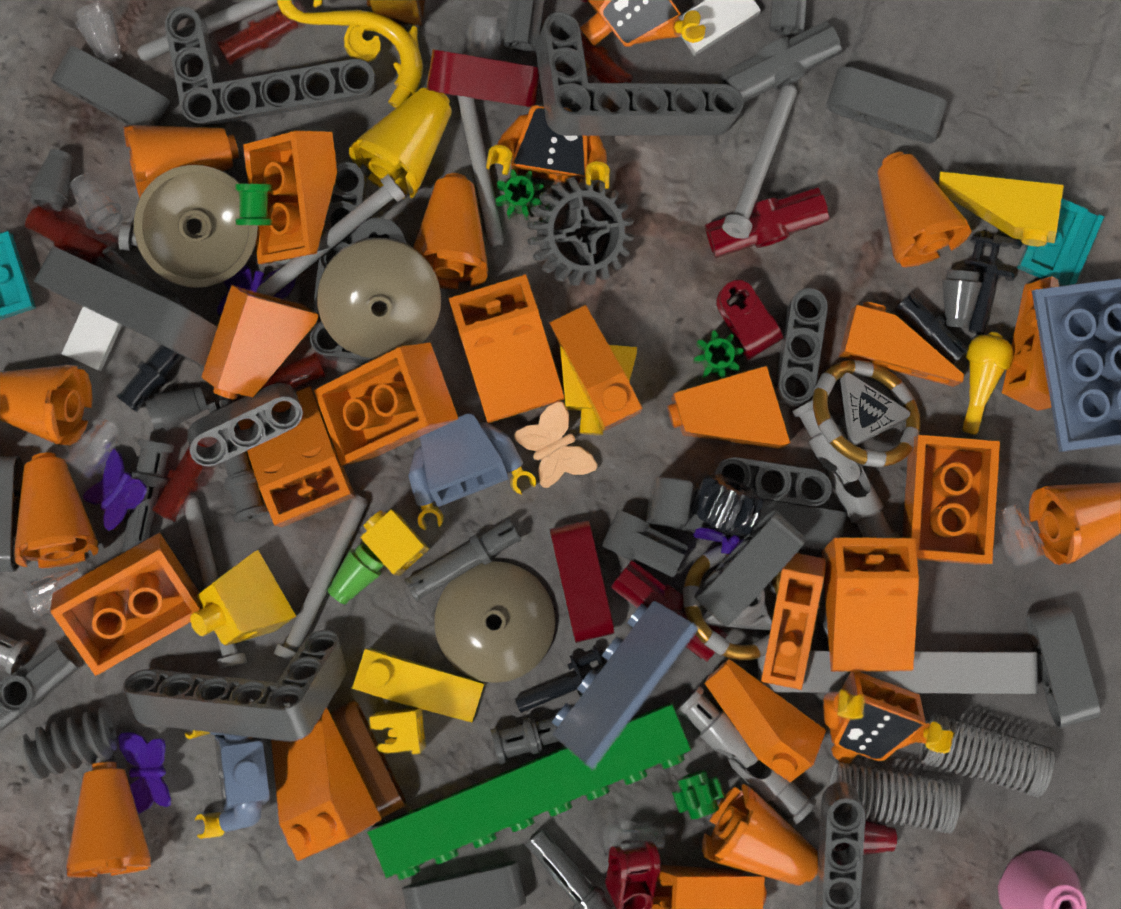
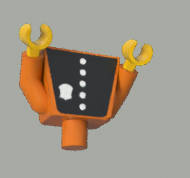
[580,0,706,47]
[486,105,610,189]
[824,671,954,764]

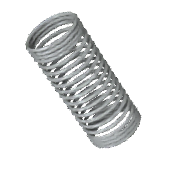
[919,713,1055,798]
[829,761,961,834]

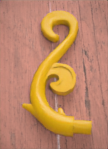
[277,0,423,108]

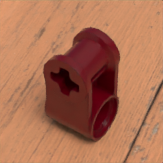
[716,280,783,360]
[605,840,660,909]

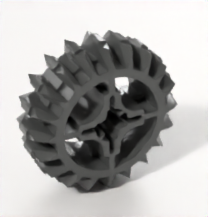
[526,177,635,286]

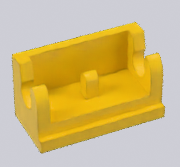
[369,707,426,754]

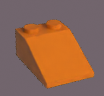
[243,131,337,264]
[271,707,382,862]

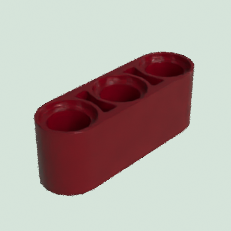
[426,49,540,107]
[549,520,615,643]

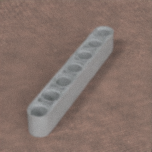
[757,650,1038,694]

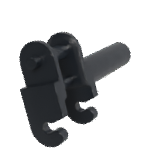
[965,234,1022,335]
[514,645,606,713]

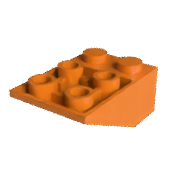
[449,274,565,423]
[238,386,356,528]
[822,538,919,672]

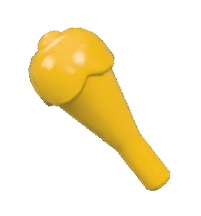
[962,332,1013,435]

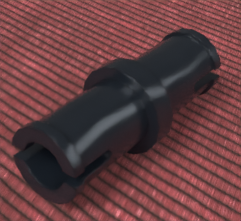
[894,293,969,364]
[116,344,182,413]

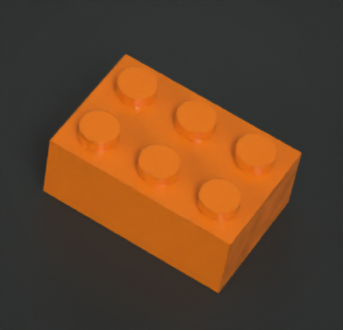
[314,342,459,466]
[902,435,1000,565]
[50,533,202,676]

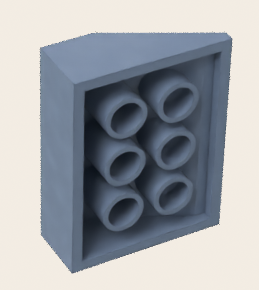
[1032,279,1121,452]
[552,601,698,769]

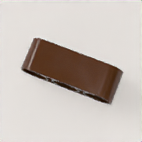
[329,699,407,818]

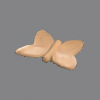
[513,401,598,488]

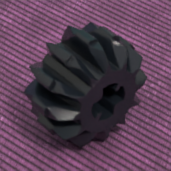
[691,474,764,535]

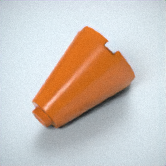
[124,125,239,199]
[877,152,971,267]
[413,173,488,289]
[0,365,93,445]
[14,452,99,568]
[1029,482,1121,565]
[66,762,151,878]
[702,784,818,886]

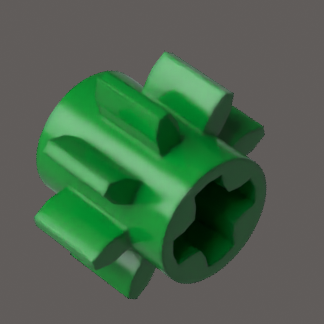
[496,170,544,221]
[693,330,744,380]
[672,770,725,820]

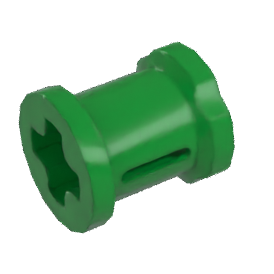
[235,184,272,225]

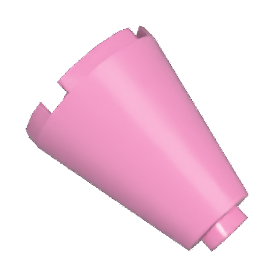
[998,850,1086,909]

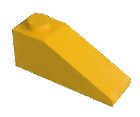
[939,172,1064,247]
[352,648,484,723]

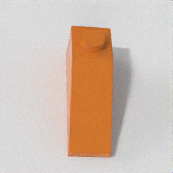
[1002,276,1059,411]
[839,302,964,387]
[550,305,642,431]
[761,553,826,690]
[705,659,826,783]

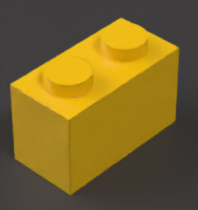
[360,509,430,576]

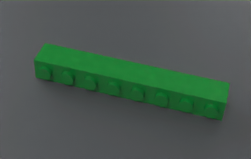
[368,702,691,880]

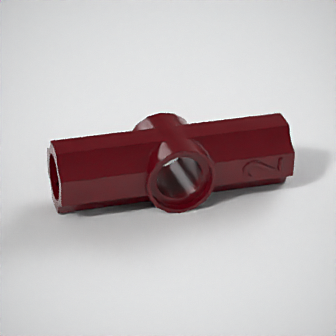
[705,187,830,259]
[610,560,728,662]

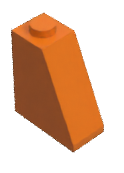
[201,285,319,399]
[667,366,790,449]
[652,865,767,909]

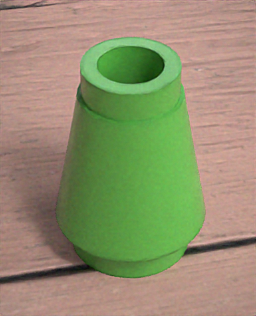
[327,544,384,605]

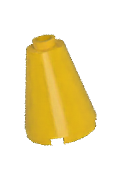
[349,88,452,199]

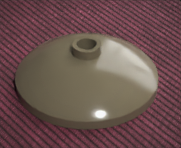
[134,165,258,287]
[317,238,441,359]
[435,562,555,683]

